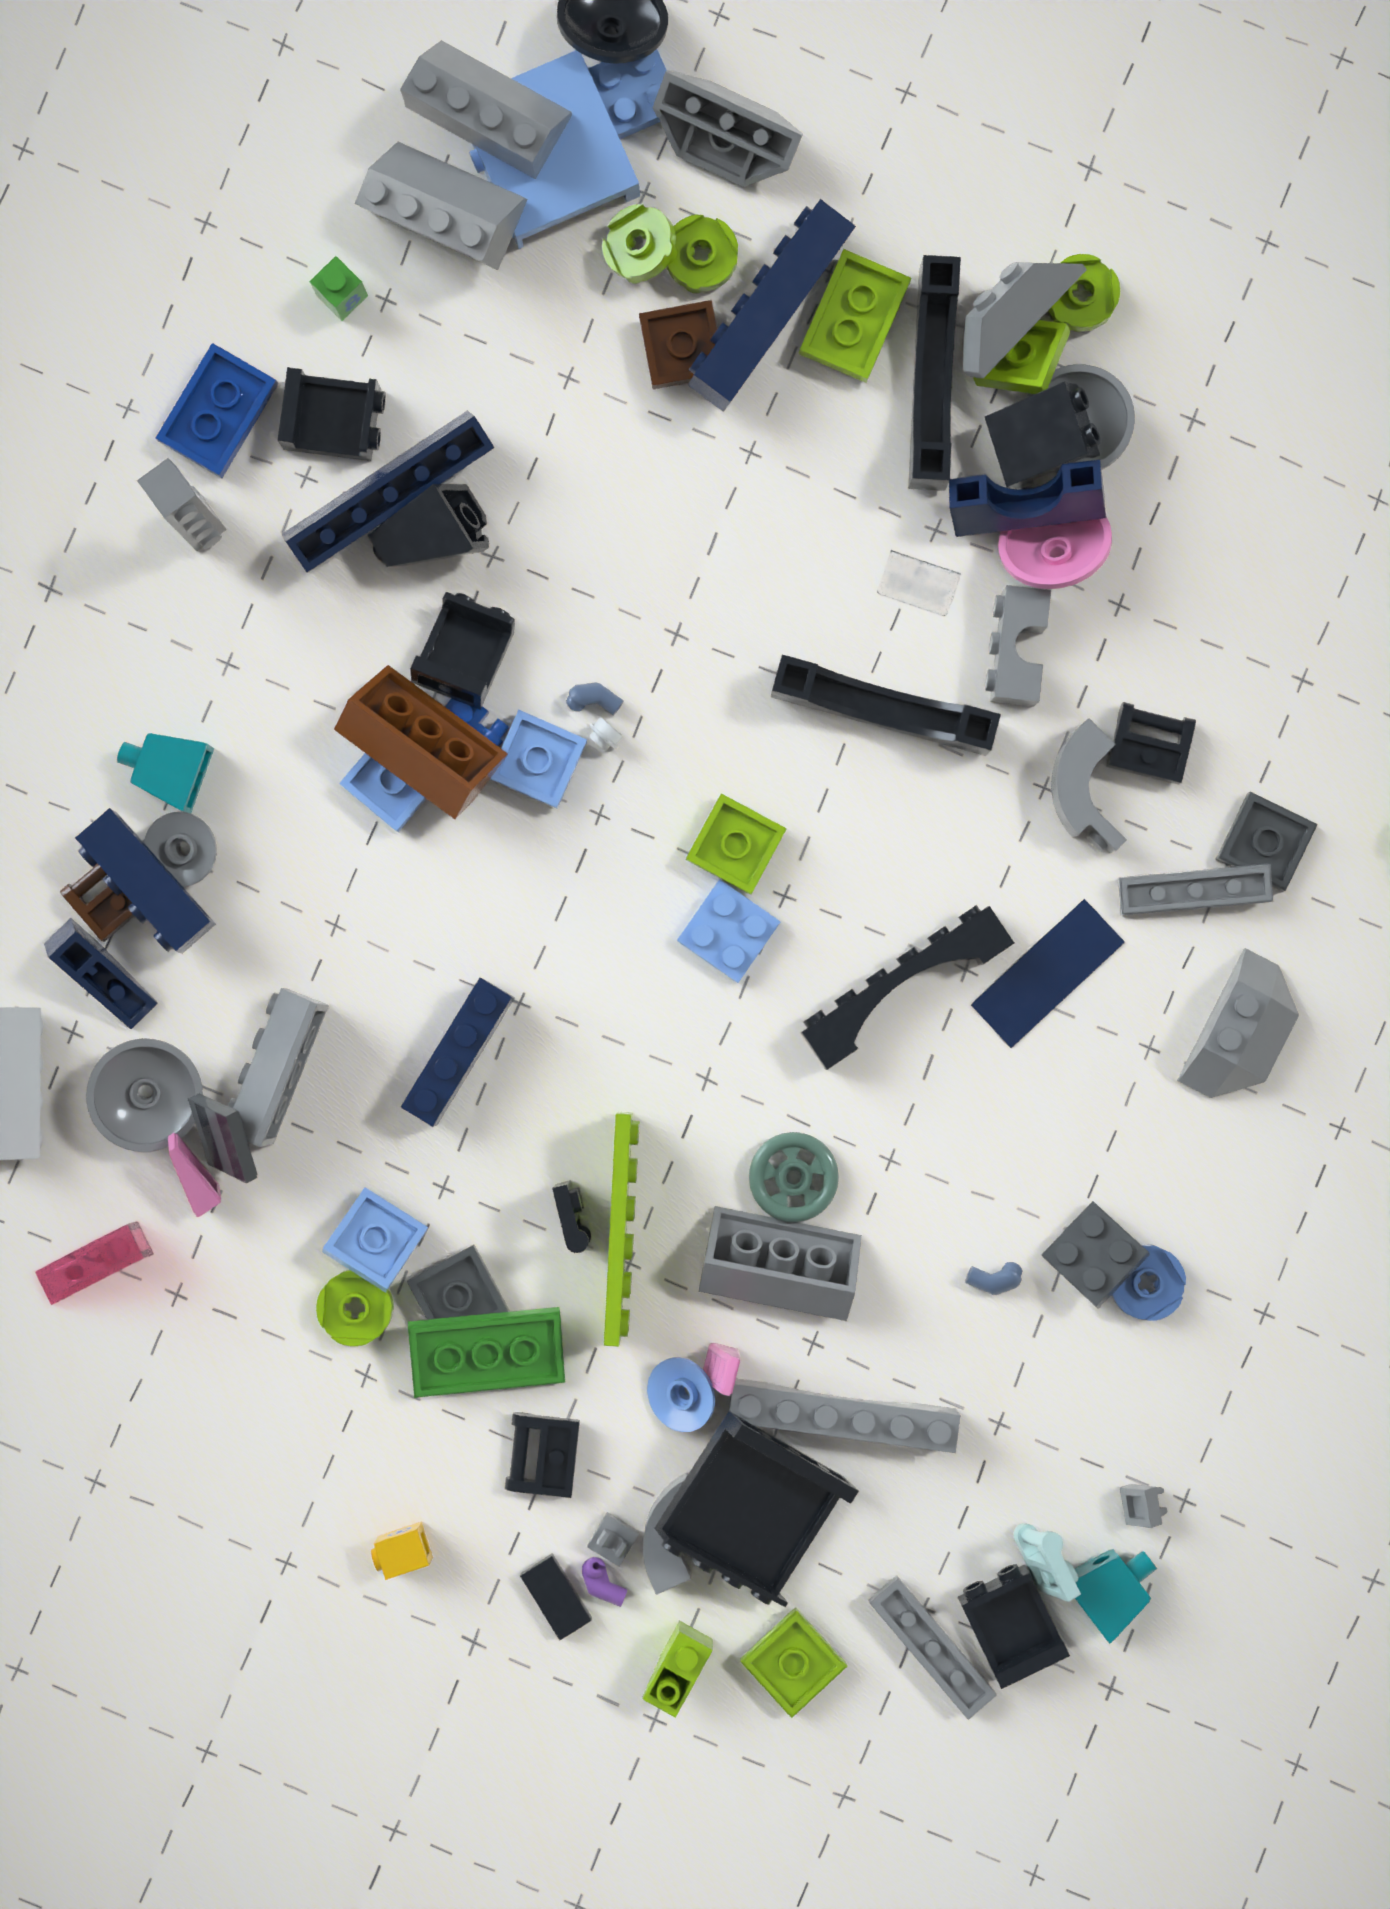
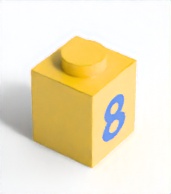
[371,1521,433,1580]

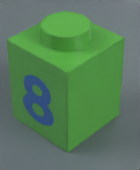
[309,256,368,321]

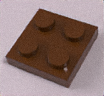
[639,300,717,390]

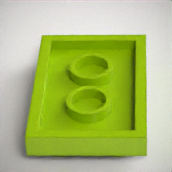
[799,249,912,383]

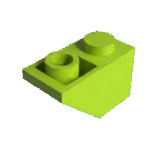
[642,1620,713,1718]

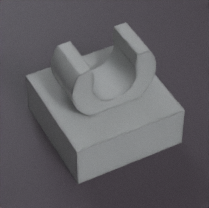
[1119,1484,1168,1528]
[587,1512,639,1567]

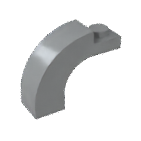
[1051,718,1127,853]
[643,1472,691,1595]

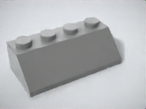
[400,40,572,179]
[354,141,528,270]
[228,988,329,1147]
[698,1206,862,1321]

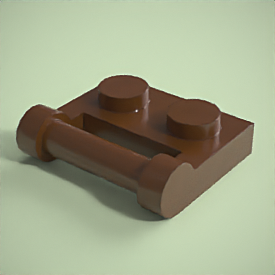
[60,864,134,942]

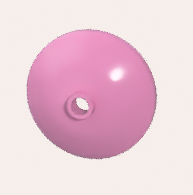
[998,517,1112,589]

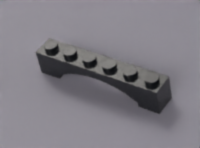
[908,255,961,491]
[771,654,1001,756]
[800,905,1015,1070]

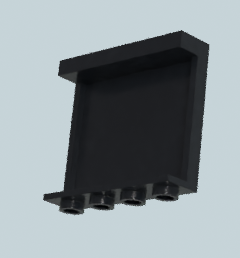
[654,1411,859,1608]

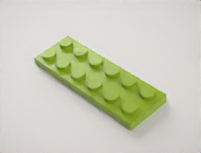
[604,1112,640,1347]

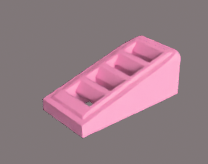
[168,1133,221,1217]
[703,1343,740,1396]

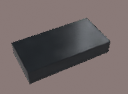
[520,1553,592,1641]

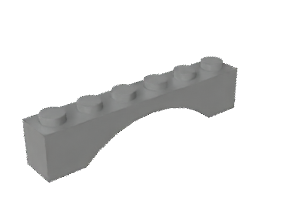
[728,1378,961,1453]

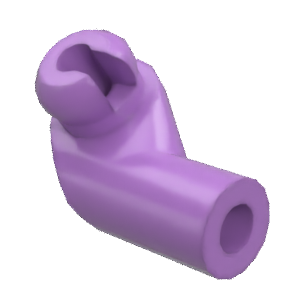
[582,1557,627,1607]

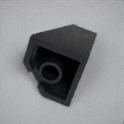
[367,484,489,567]

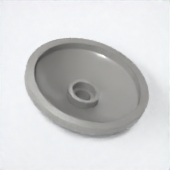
[1026,364,1135,473]
[86,1038,203,1152]

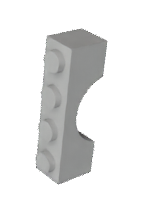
[136,457,227,551]

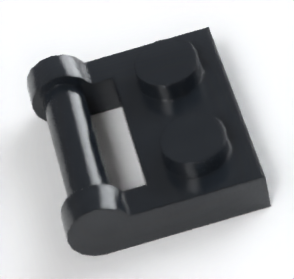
[1106,702,1196,785]
[552,1180,592,1253]
[504,1412,580,1498]

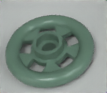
[749,1132,839,1222]

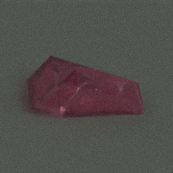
[35,1221,154,1305]

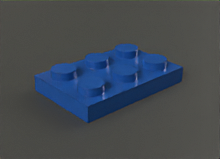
[155,343,279,479]

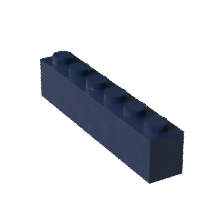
[688,199,856,412]
[282,410,495,573]

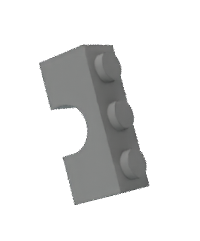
[985,585,1051,707]

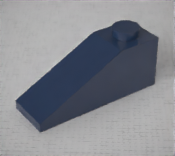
[44,918,158,1029]

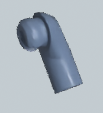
[566,682,624,716]
[965,1262,1023,1295]

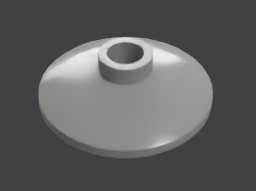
[144,812,217,887]

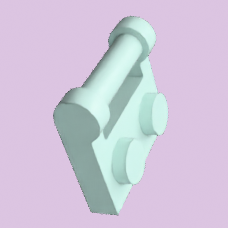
[1013,1523,1081,1602]

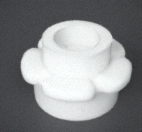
[589,717,623,751]

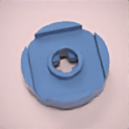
[1111,1244,1186,1321]

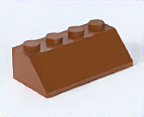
[334,665,508,819]

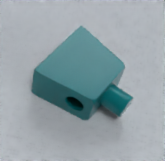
[117,733,215,813]
[1074,1549,1157,1644]

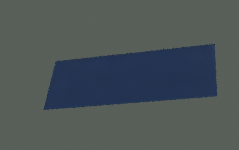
[971,898,1125,1048]

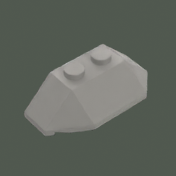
[653,70,803,187]
[963,262,1087,378]
[1177,948,1299,1098]

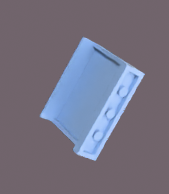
[463,50,640,249]

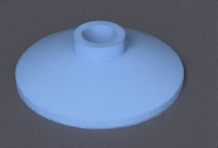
[647,1357,715,1432]

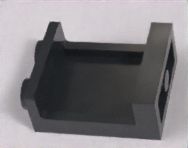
[277,367,386,461]
[984,381,1101,489]
[410,592,515,710]
[957,1564,1070,1689]

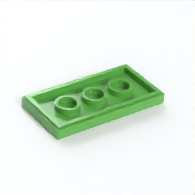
[408,1307,565,1398]

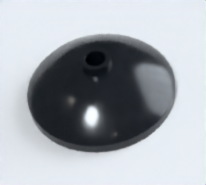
[556,0,668,64]

